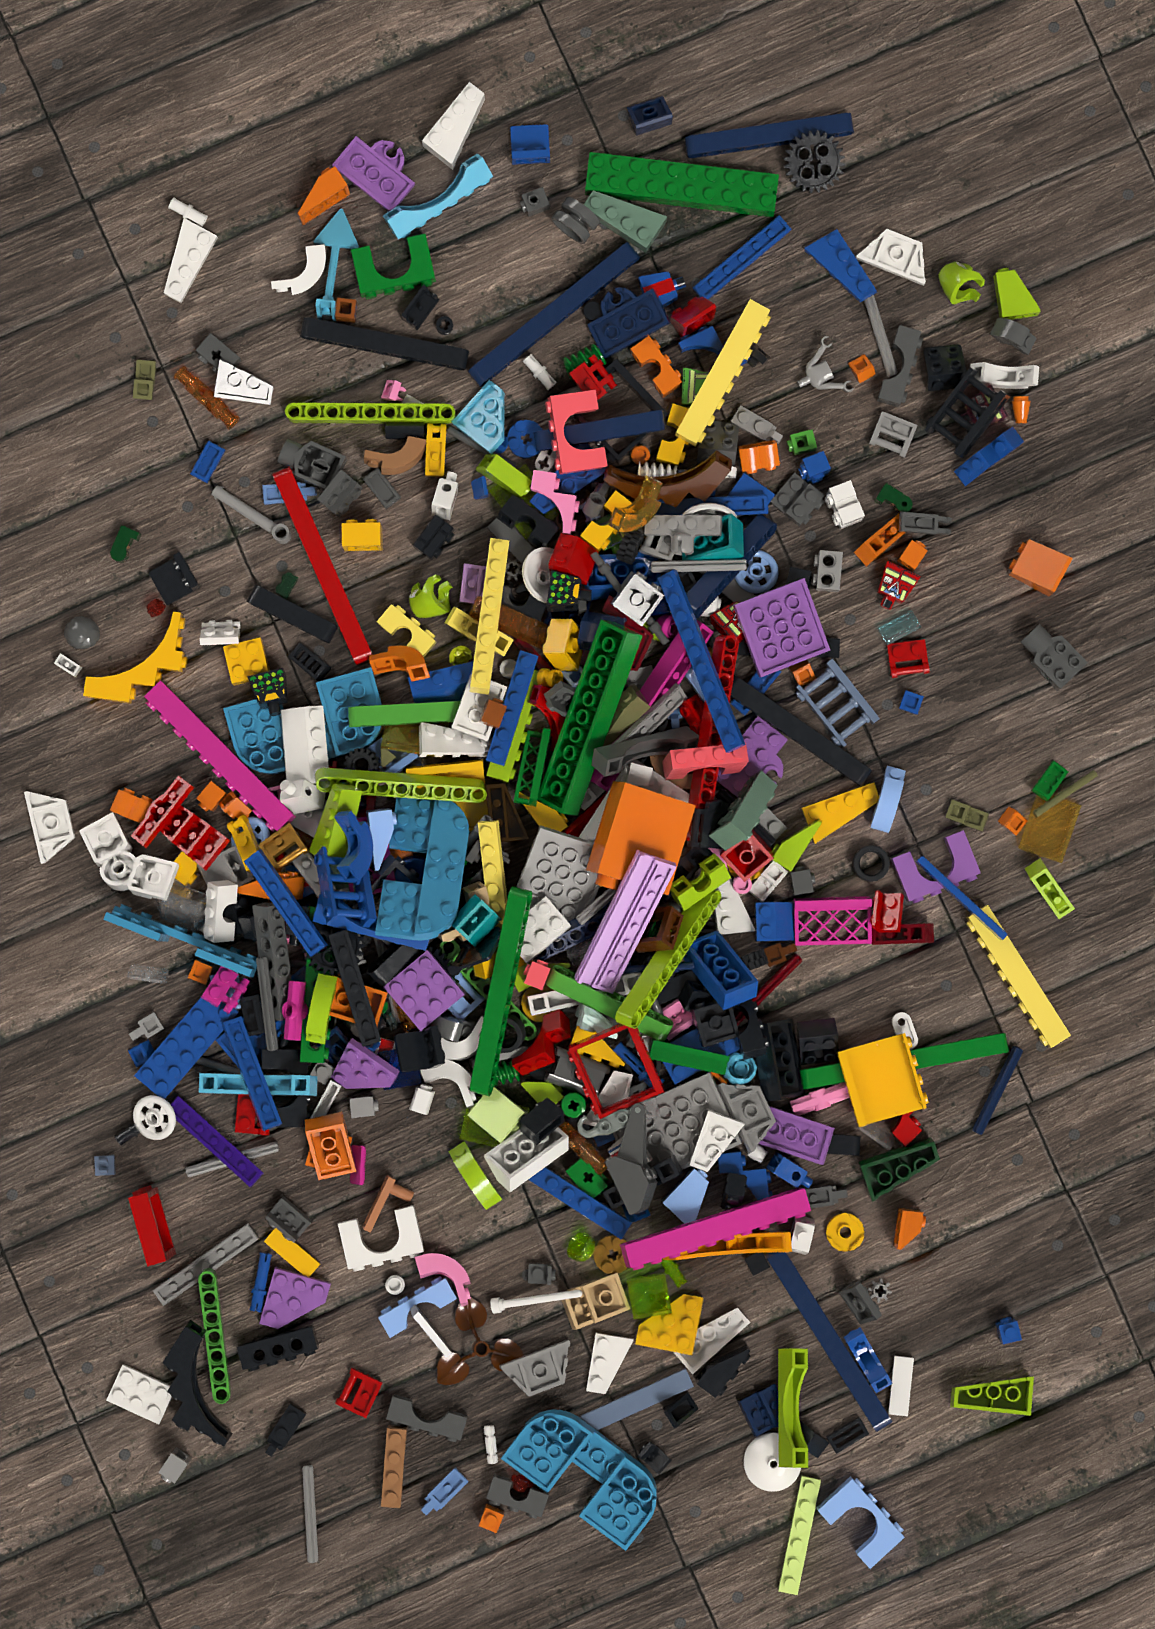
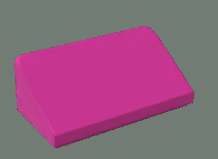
[350,1145,366,1185]

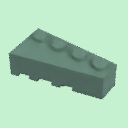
[584,190,667,253]
[709,770,778,851]

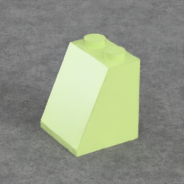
[468,1087,527,1143]

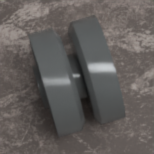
[551,197,600,244]

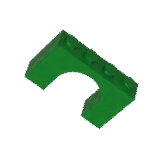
[351,234,436,299]

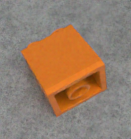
[1008,539,1073,597]

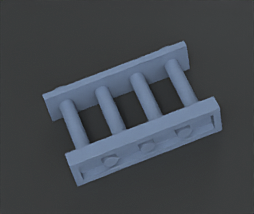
[795,658,880,748]

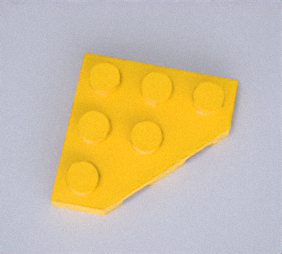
[635,1294,704,1356]

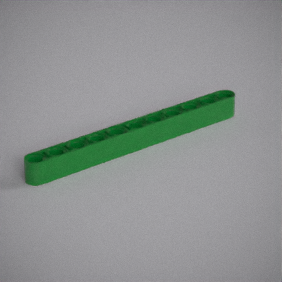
[470,886,532,1096]
[799,1033,1009,1089]

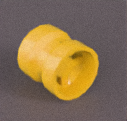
[537,668,563,688]

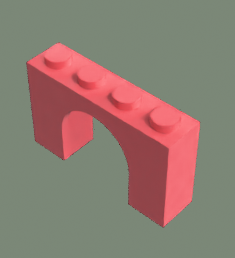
[545,390,607,475]
[662,743,749,780]

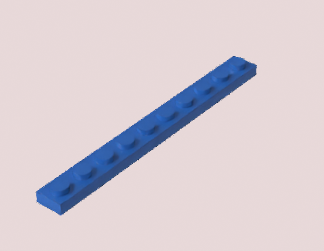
[658,569,745,753]

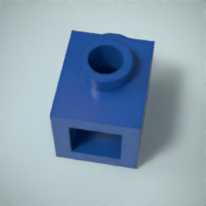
[995,1317,1022,1345]

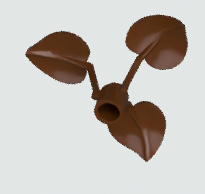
[437,1298,524,1385]

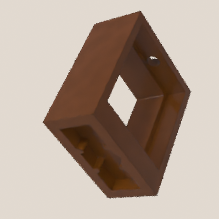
[635,906,684,953]

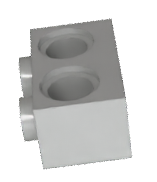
[812,550,843,592]
[158,1447,192,1483]

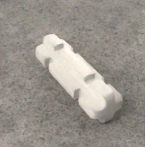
[484,1425,498,1464]

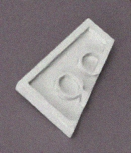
[586,1333,634,1394]

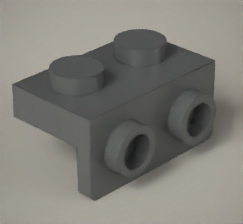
[544,681,576,717]
[265,1196,312,1242]

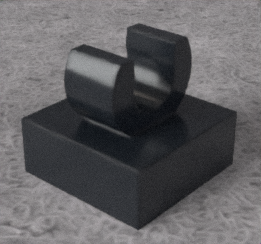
[747,345,771,368]

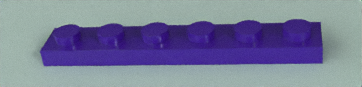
[171,1096,264,1188]

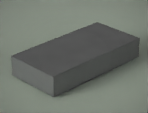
[363,468,401,510]

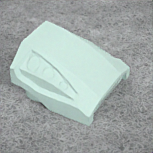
[575,1003,618,1039]

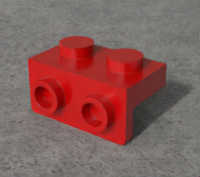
[678,694,714,735]

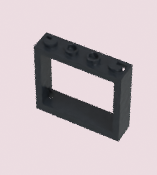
[570,359,668,463]
[345,854,422,947]

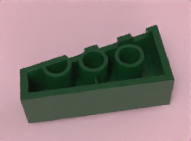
[858,1137,940,1202]

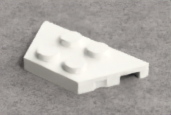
[856,229,926,286]
[24,791,75,864]

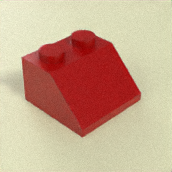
[548,533,599,585]
[720,829,774,882]

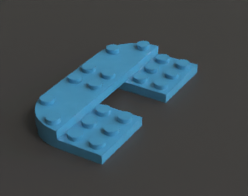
[223,667,382,774]
[375,797,469,941]
[103,904,257,977]
[501,1410,657,1551]

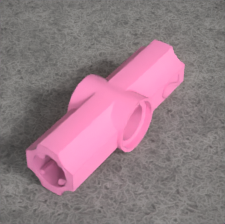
[790,1082,850,1116]

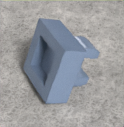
[94,1155,116,1176]

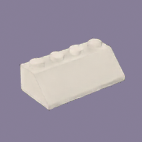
[281,706,329,785]
[484,1127,569,1192]

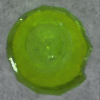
[567,1232,596,1262]

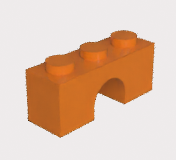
[630,336,683,398]

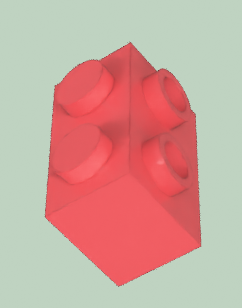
[524,959,551,990]

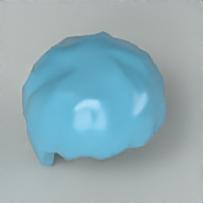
[723,1052,757,1085]

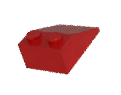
[670,296,716,338]

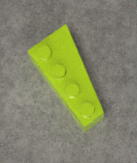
[309,784,362,858]
[950,1376,1034,1416]

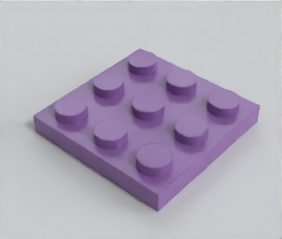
[384,950,466,1031]

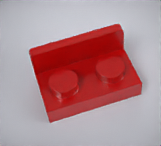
[870,891,904,933]

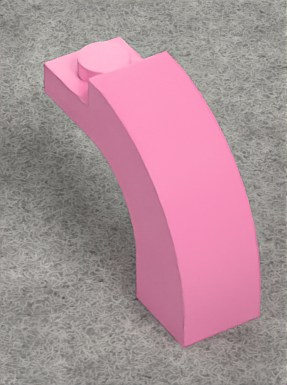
[415,1253,471,1307]

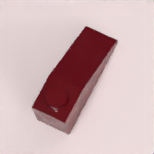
[872,923,934,945]

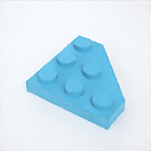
[452,380,505,455]

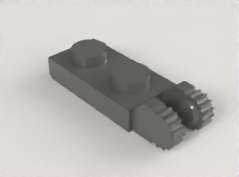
[899,512,952,535]

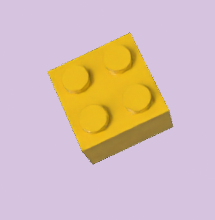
[342,519,383,551]
[543,619,583,671]
[223,638,270,686]

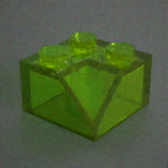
[627,1272,672,1319]

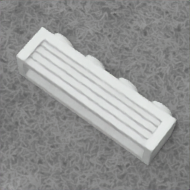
[310,1080,342,1119]

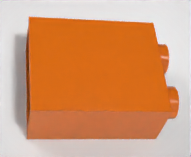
[586,781,696,895]

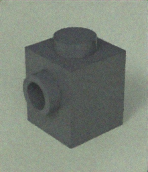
[520,187,550,217]
[789,866,816,896]

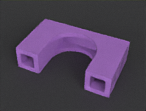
[890,830,981,904]

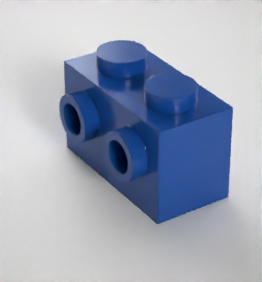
[798,451,831,484]

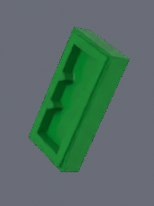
[1031,760,1069,802]

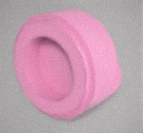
[732,875,752,894]

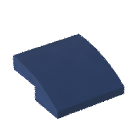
[737,1384,778,1437]

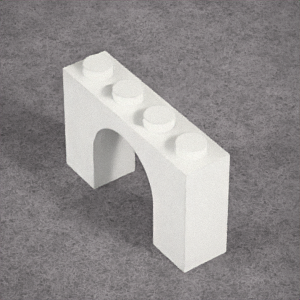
[338,1205,425,1272]

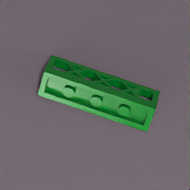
[514,728,551,806]
[650,1040,730,1075]

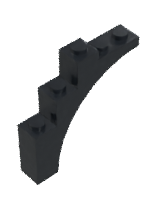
[162,1320,233,1446]

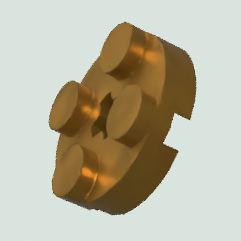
[594,1235,627,1274]

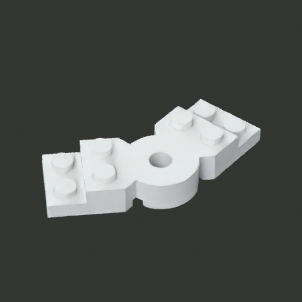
[79,812,179,901]

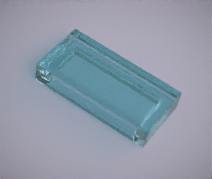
[878,610,921,645]

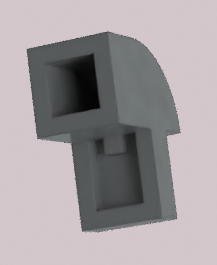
[990,318,1037,355]
[427,1012,475,1042]

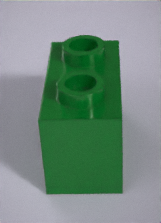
[566,1156,608,1198]

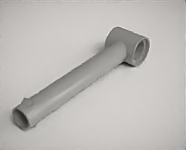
[212,485,291,544]

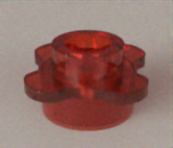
[146,599,166,617]
[511,1474,533,1492]

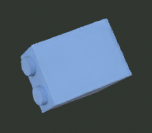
[662,1167,709,1224]

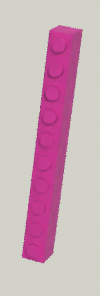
[590,620,714,792]
[144,680,296,832]
[620,1188,811,1270]

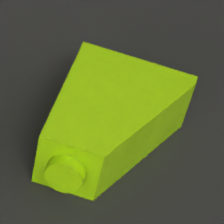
[993,268,1040,320]
[476,454,532,497]

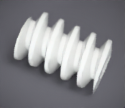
[638,461,677,477]

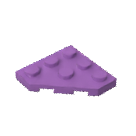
[331,1038,400,1089]
[259,1267,331,1329]

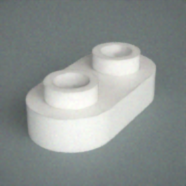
[892,1012,918,1050]

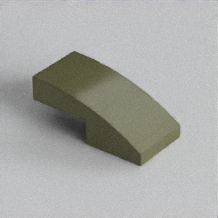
[133,359,157,400]
[945,800,989,832]

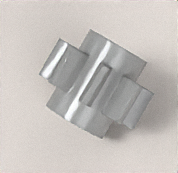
[867,1278,892,1303]

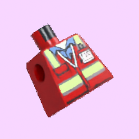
[877,561,921,610]
[710,601,744,643]

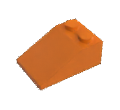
[298,166,350,225]
[237,870,305,900]
[330,976,388,1027]
[305,1112,356,1180]

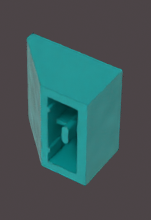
[452,894,502,947]

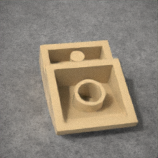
[562,1273,630,1330]

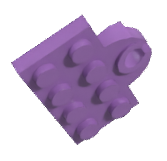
[332,136,415,212]
[717,716,788,798]

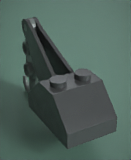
[577,1103,658,1215]

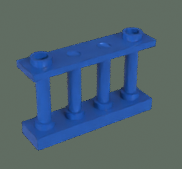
[314,846,377,928]

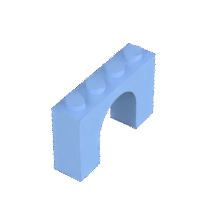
[816,1476,905,1569]

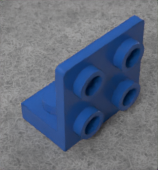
[510,124,550,165]

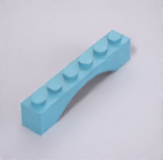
[383,153,493,239]
[199,1073,318,1096]

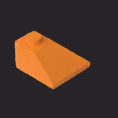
[893,1208,926,1250]

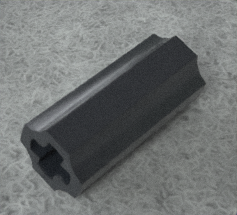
[385,422,424,440]

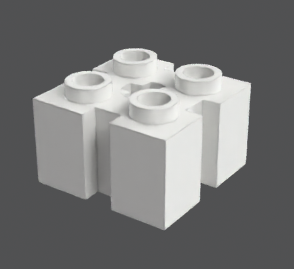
[825,480,865,529]

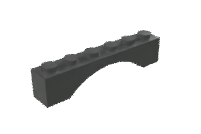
[592,726,699,777]

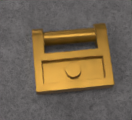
[258,823,309,873]

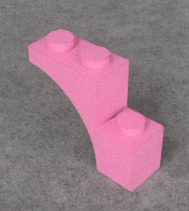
[531,470,580,535]

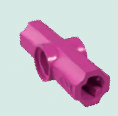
[282,981,308,1041]

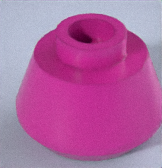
[656,614,678,639]

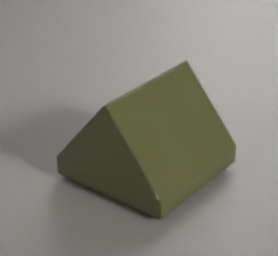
[381,747,397,768]

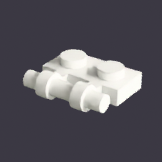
[200,620,241,645]

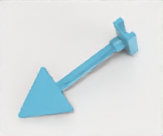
[314,208,359,322]

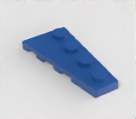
[804,229,877,302]
[529,444,606,515]

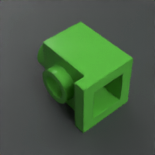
[787,430,817,456]

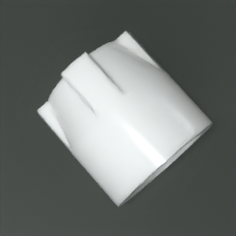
[747,1144,768,1163]

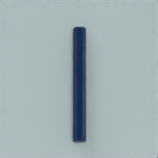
[972,1046,1023,1135]

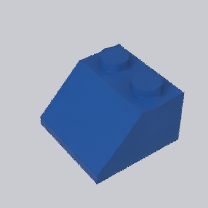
[755,902,794,941]

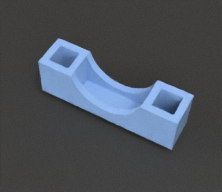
[378,1276,458,1338]

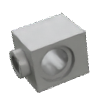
[350,1096,379,1118]

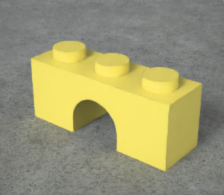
[377,604,436,657]

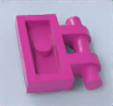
[201,966,250,1014]

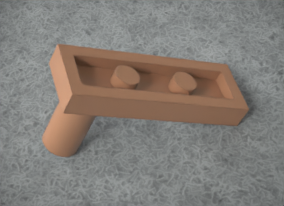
[362,1174,414,1233]

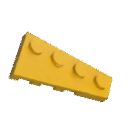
[801,782,879,844]

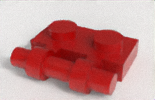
[568,354,617,400]

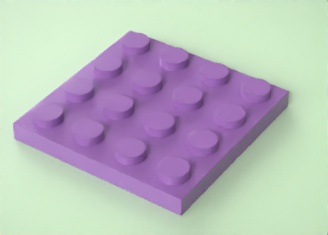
[733,578,830,677]

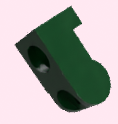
[874,483,913,514]
[110,525,141,563]

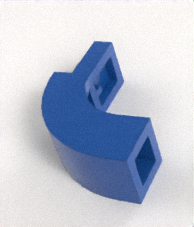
[334,810,373,882]
[844,1327,893,1393]

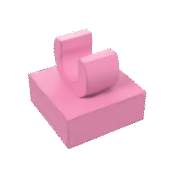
[381,380,406,401]

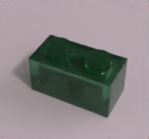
[275,571,299,599]

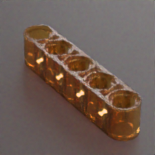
[469,596,548,650]

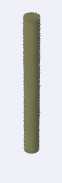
[1033,770,1098,818]

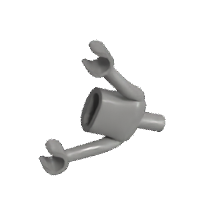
[797,336,854,393]

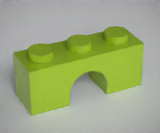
[670,853,731,911]

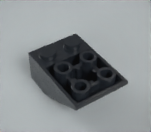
[695,1345,751,1398]

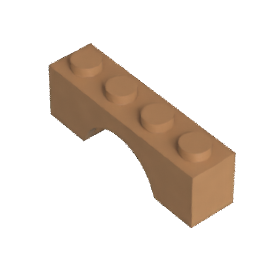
[381,1425,408,1508]

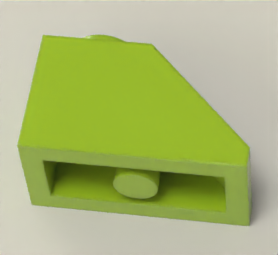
[521,1081,564,1104]

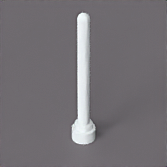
[491,1290,582,1314]

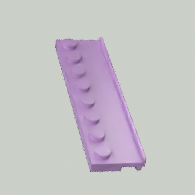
[575,850,677,994]

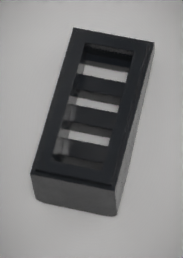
[288,643,331,682]

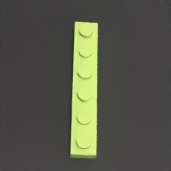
[778,1475,821,1595]

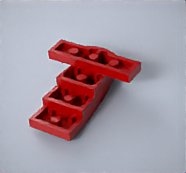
[131,775,230,871]

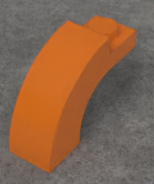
[369,646,430,682]

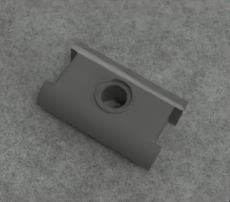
[544,1046,611,1096]

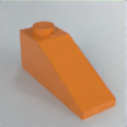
[854,514,906,567]

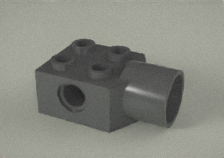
[278,439,347,491]
[1021,624,1088,691]

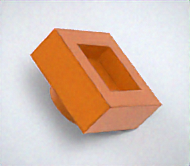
[188,960,214,985]

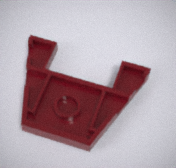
[580,595,654,671]

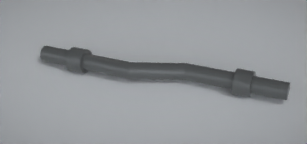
[590,551,669,645]

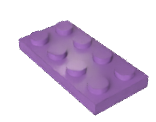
[759,1106,835,1165]

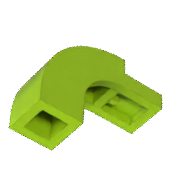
[306,973,337,1044]
[448,1141,502,1210]

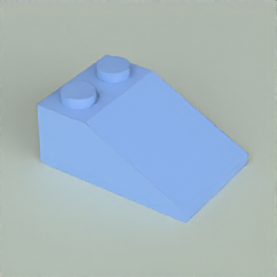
[366,808,397,871]

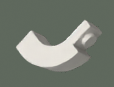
[271,244,326,295]
[970,362,1039,389]
[441,1016,484,1061]
[420,1059,477,1109]

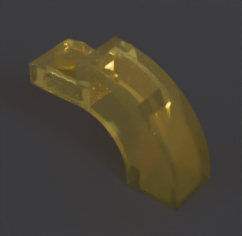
[609,475,663,532]

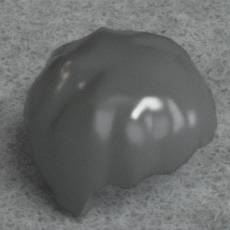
[64,616,100,649]

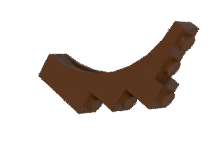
[604,450,732,514]

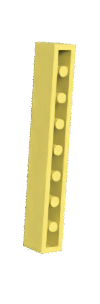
[675,299,771,447]
[469,538,509,695]
[966,905,1071,1048]

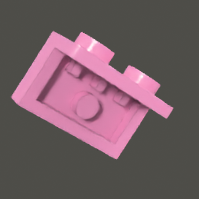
[662,999,694,1041]

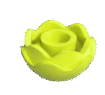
[449,646,472,666]

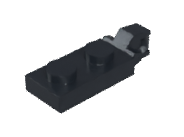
[265,1403,306,1457]

